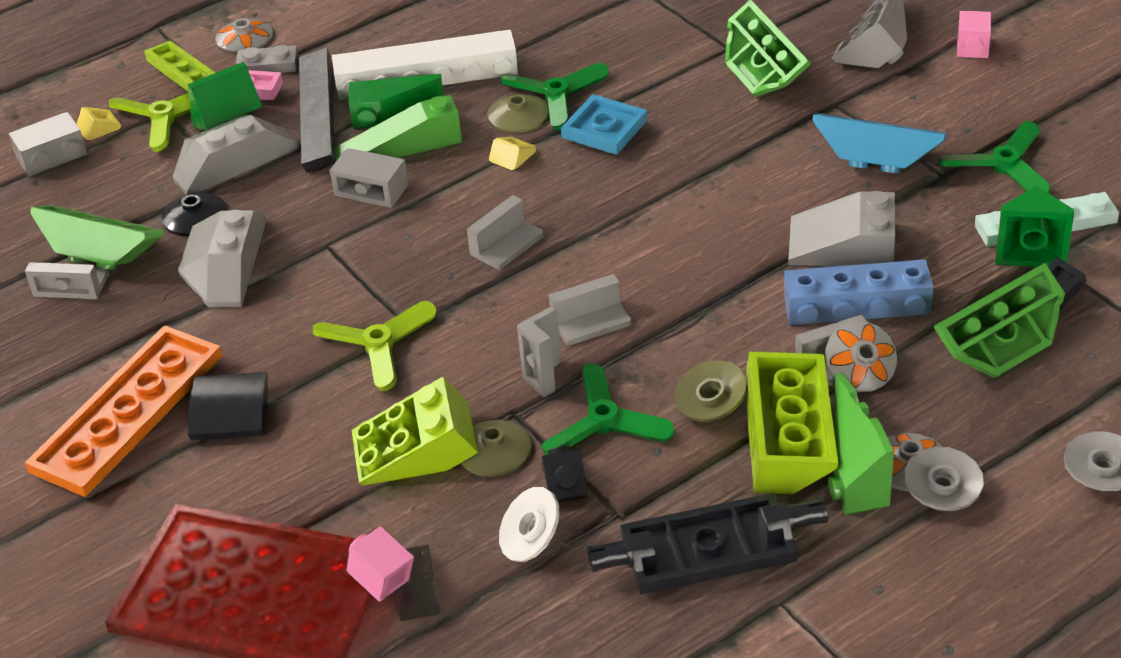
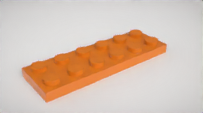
[25,325,223,497]

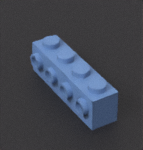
[784,259,934,325]

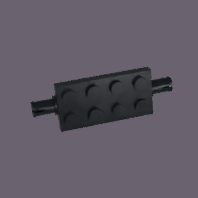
[587,493,828,595]

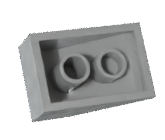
[788,191,895,266]

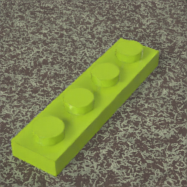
[144,41,216,91]

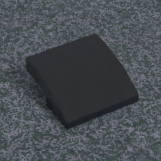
[188,372,268,441]

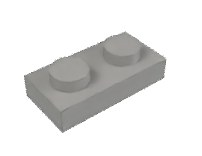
[236,45,298,73]

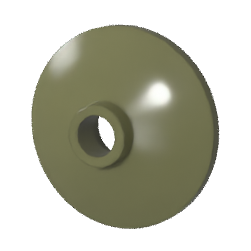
[487,94,549,134]
[674,360,747,422]
[460,420,532,477]

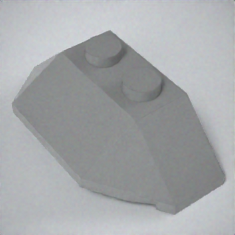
[173,115,300,195]
[178,210,267,307]

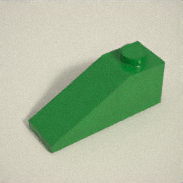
[349,74,444,129]

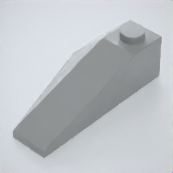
[832,0,907,68]

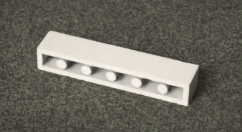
[332,30,518,100]

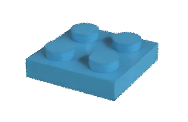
[561,94,648,155]

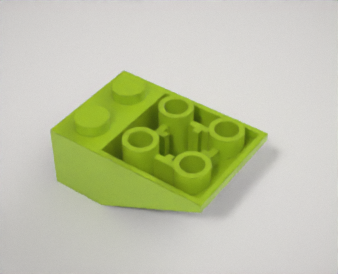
[352,376,478,486]

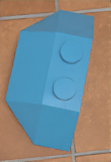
[813,113,949,173]

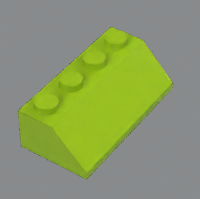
[745,351,838,494]

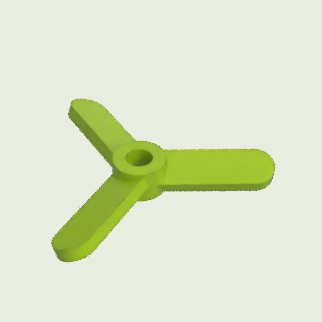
[109,93,190,152]
[313,301,436,391]

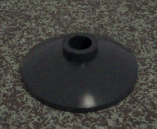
[161,192,227,236]

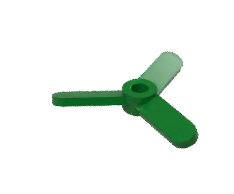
[501,63,609,131]
[939,121,1051,194]
[541,363,675,455]

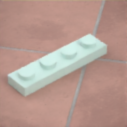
[975,192,1119,247]

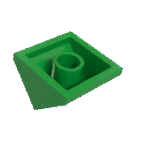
[188,62,263,130]
[995,186,1074,267]

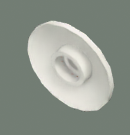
[499,487,559,562]

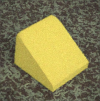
[77,107,121,141]
[489,137,537,170]

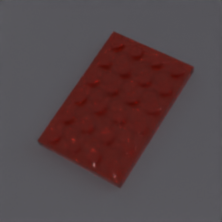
[105,503,374,658]

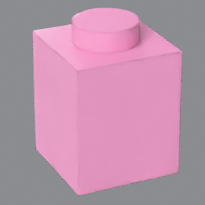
[957,11,991,58]
[346,526,414,602]

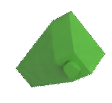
[335,95,462,161]
[828,372,894,515]

